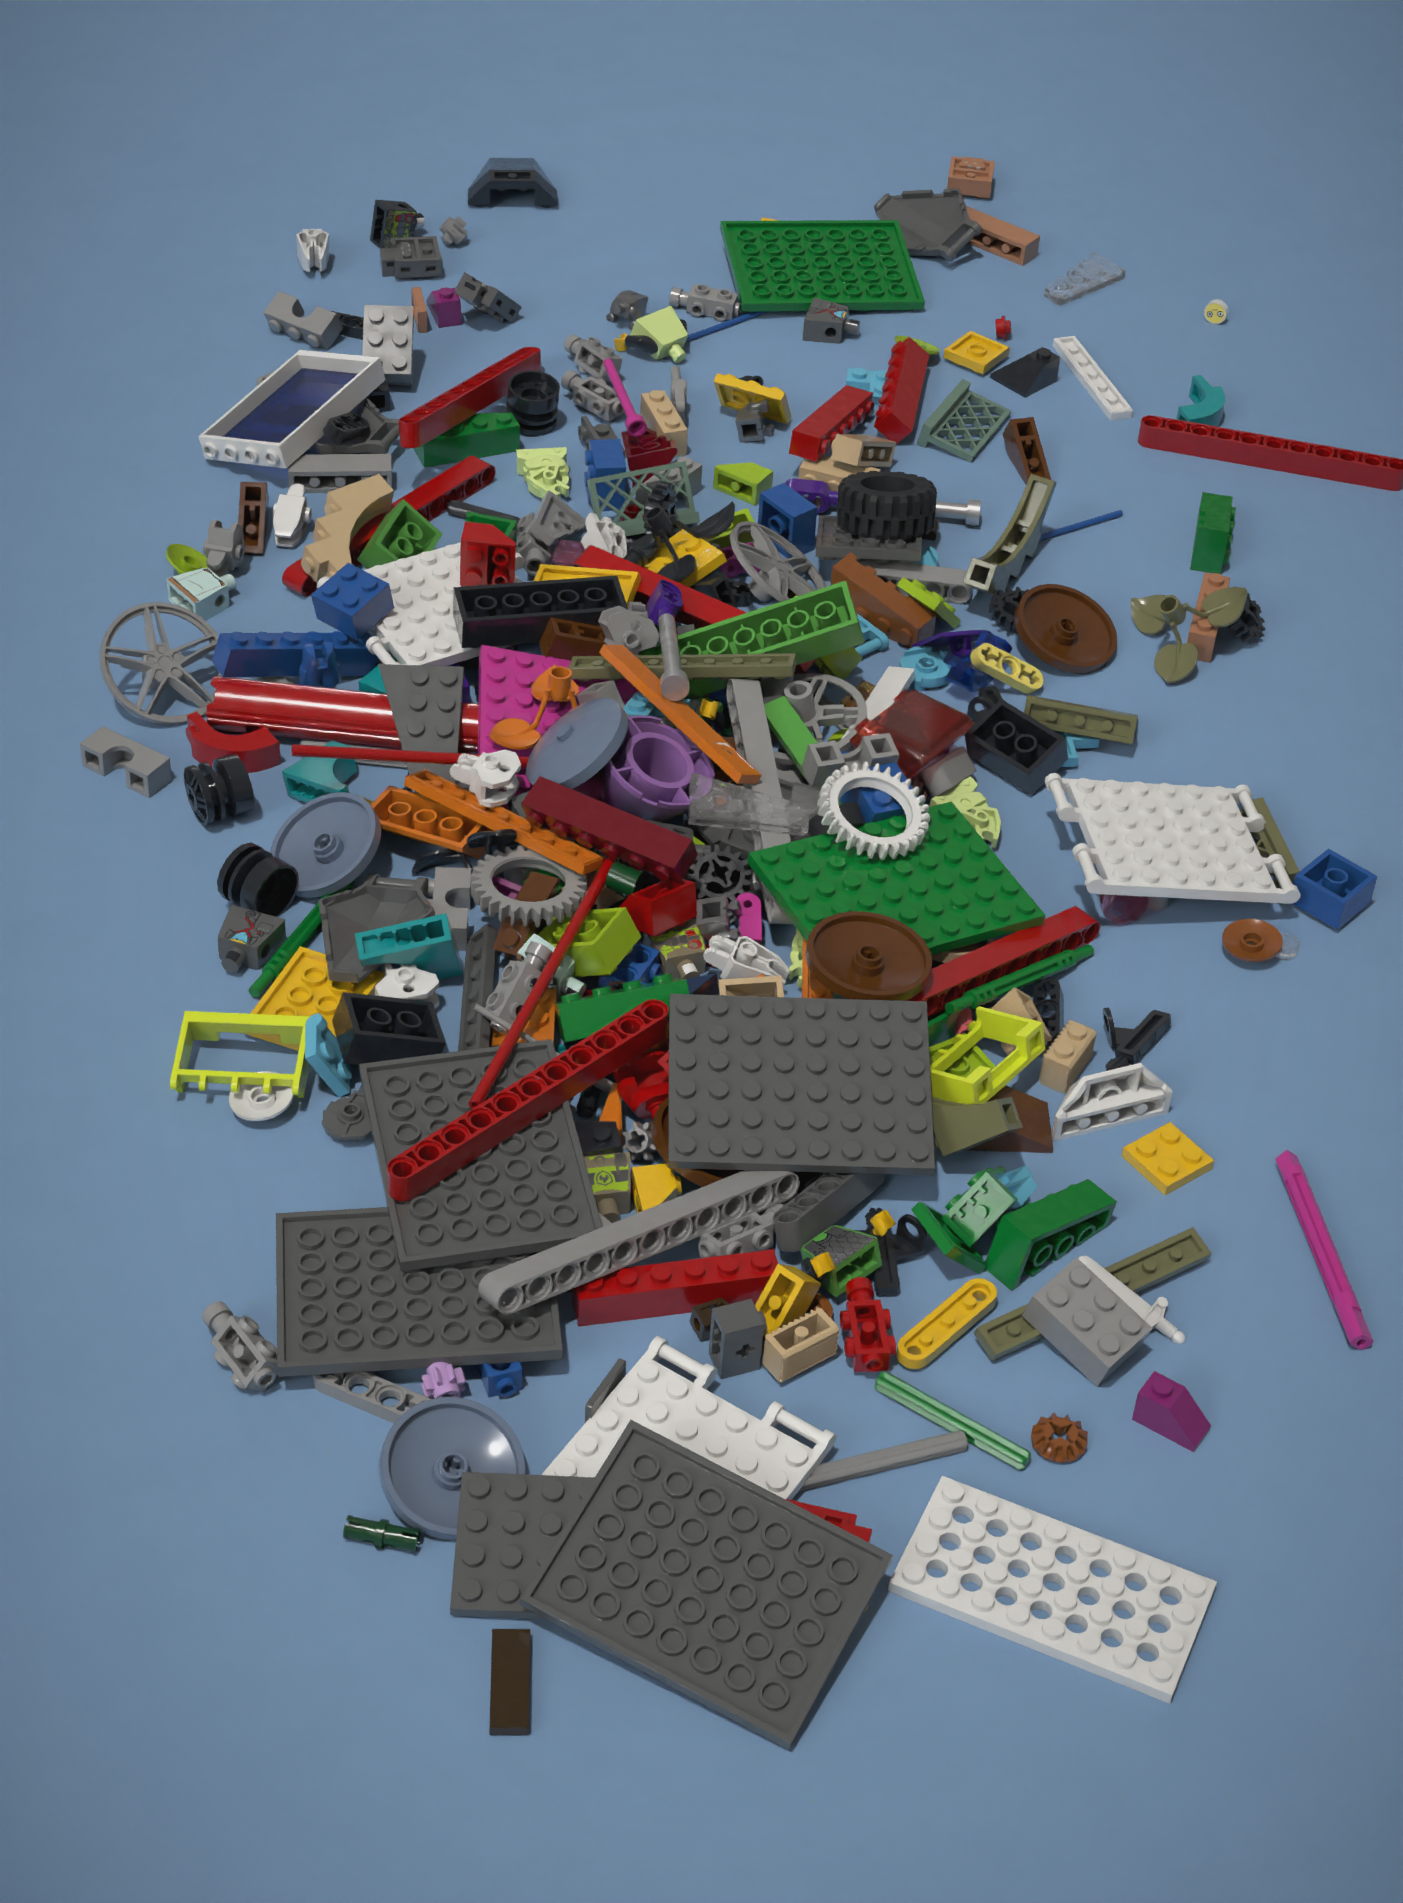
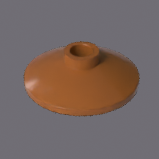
[1222,919,1283,962]

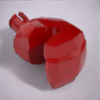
[613,1050,669,1119]

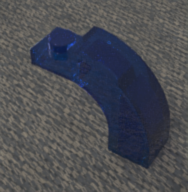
[943,630,1013,692]

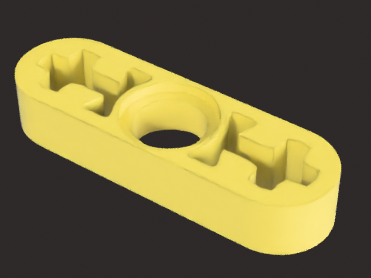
[970,643,1043,694]

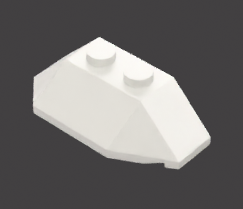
[1052,1063,1173,1142]

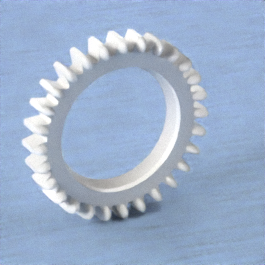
[817,762,930,860]

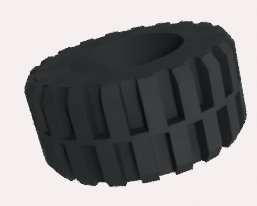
[837,471,937,540]

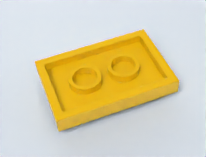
[713,373,792,424]

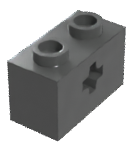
[708,1299,767,1379]

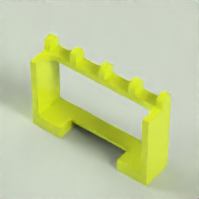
[930,1006,1045,1104]
[170,1011,310,1098]

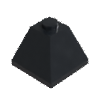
[990,347,1060,398]

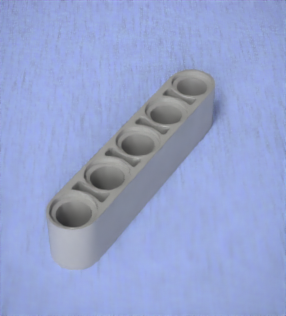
[859,559,972,604]

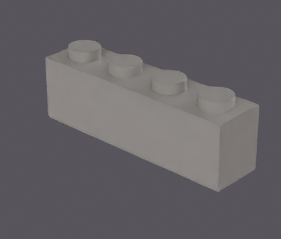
[288,454,392,493]

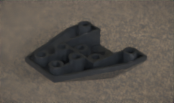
[468,158,557,207]

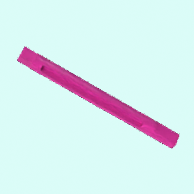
[1275,1150,1373,1350]

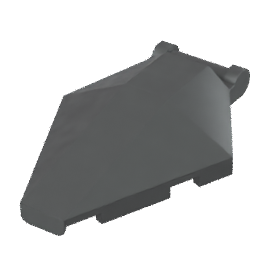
[874,188,983,262]
[261,397,399,454]
[319,873,435,983]

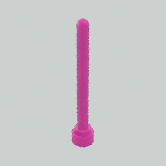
[603,358,647,437]

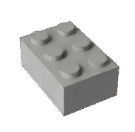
[362,305,414,386]
[1022,1257,1153,1387]

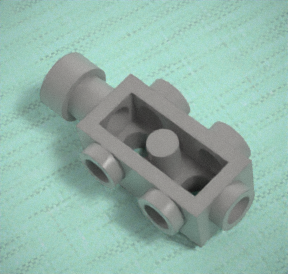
[669,284,741,321]
[564,334,622,382]
[561,370,625,422]
[517,512,554,576]
[482,941,552,1034]
[698,1204,784,1258]
[202,1301,278,1392]

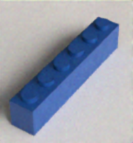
[212,631,377,677]

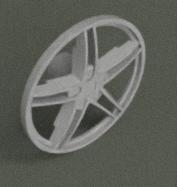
[730,521,827,602]
[99,602,222,725]
[768,673,867,765]

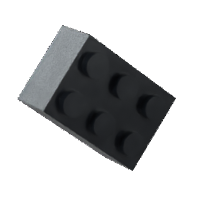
[964,699,1068,795]
[332,992,446,1065]

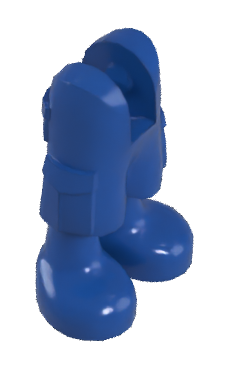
[299,641,341,689]

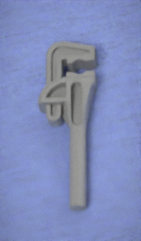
[670,365,687,424]

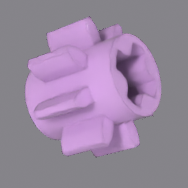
[421,1362,466,1399]

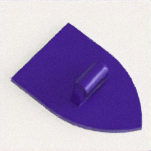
[911,630,993,660]

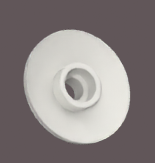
[229,1071,294,1121]

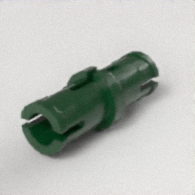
[343,1515,421,1553]

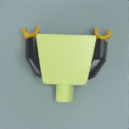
[614,306,688,363]

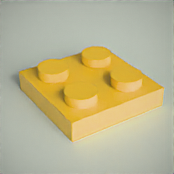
[943,331,1010,374]
[1121,1122,1214,1195]

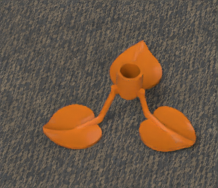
[489,664,579,750]

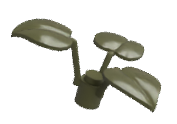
[1131,587,1248,683]

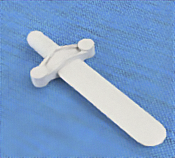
[1078,1256,1185,1344]

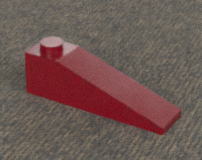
[621,428,678,487]

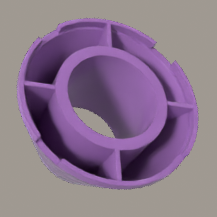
[603,715,715,823]

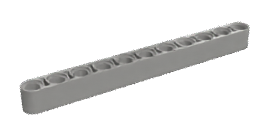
[726,679,793,924]
[478,1170,800,1315]

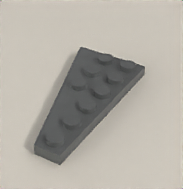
[378,664,464,795]

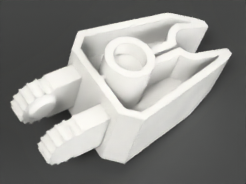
[296,229,330,272]
[273,483,312,548]
[581,513,627,558]
[703,935,790,986]

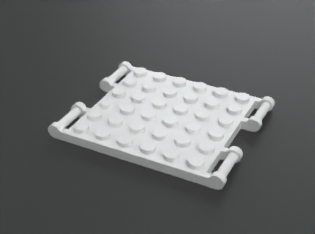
[317,542,525,666]
[1044,773,1301,904]
[541,1336,837,1500]

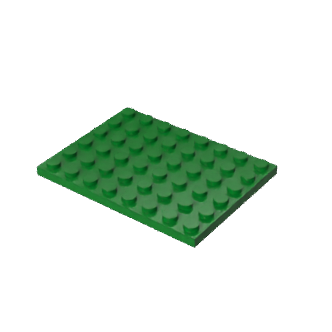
[720,220,925,312]
[747,801,1046,955]

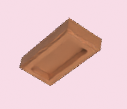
[411,287,427,333]

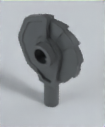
[322,1084,372,1141]

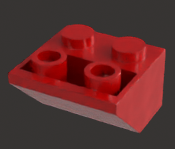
[460,522,516,586]
[619,879,697,937]

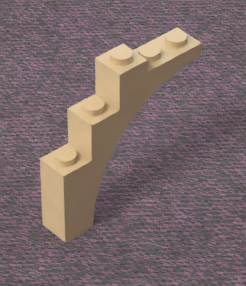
[301,474,394,582]

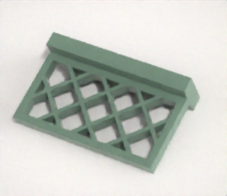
[917,379,1011,462]
[587,461,700,537]

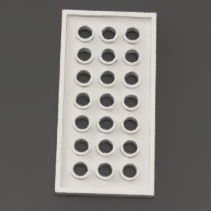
[888,1476,1217,1704]

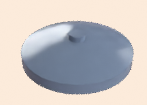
[526,698,628,789]
[270,792,381,898]
[379,1397,525,1540]

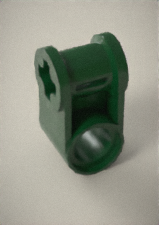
[605,862,651,898]

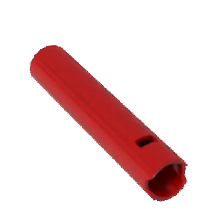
[206,676,478,754]

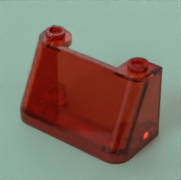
[849,689,975,779]

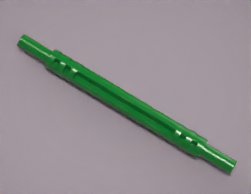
[249,872,363,998]
[945,945,1094,1015]

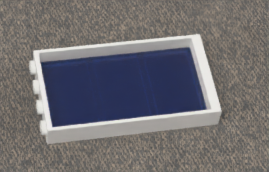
[198,350,386,469]

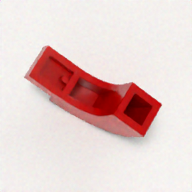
[185,712,281,773]

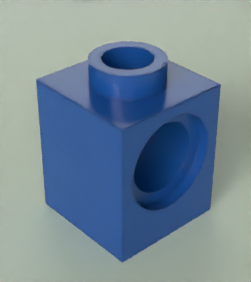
[477,1362,522,1398]

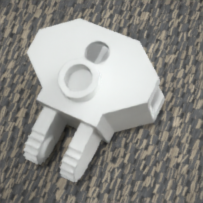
[449,749,521,808]
[375,963,439,1009]

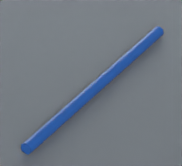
[686,311,770,342]
[1039,510,1123,541]

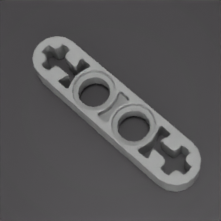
[313,1371,430,1423]

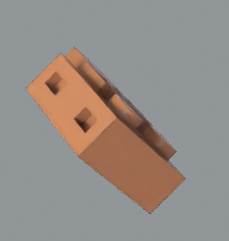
[947,156,995,199]

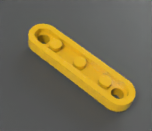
[896,1278,997,1369]

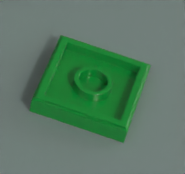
[911,1202,987,1274]

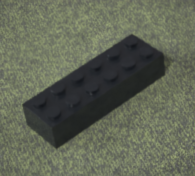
[453,575,628,648]

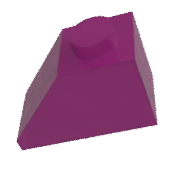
[427,288,461,328]
[1132,1371,1211,1452]

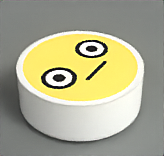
[1204,299,1229,324]

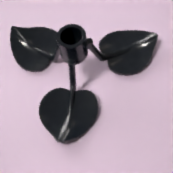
[626,501,735,582]
[412,829,522,879]

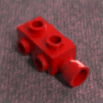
[840,1277,896,1372]

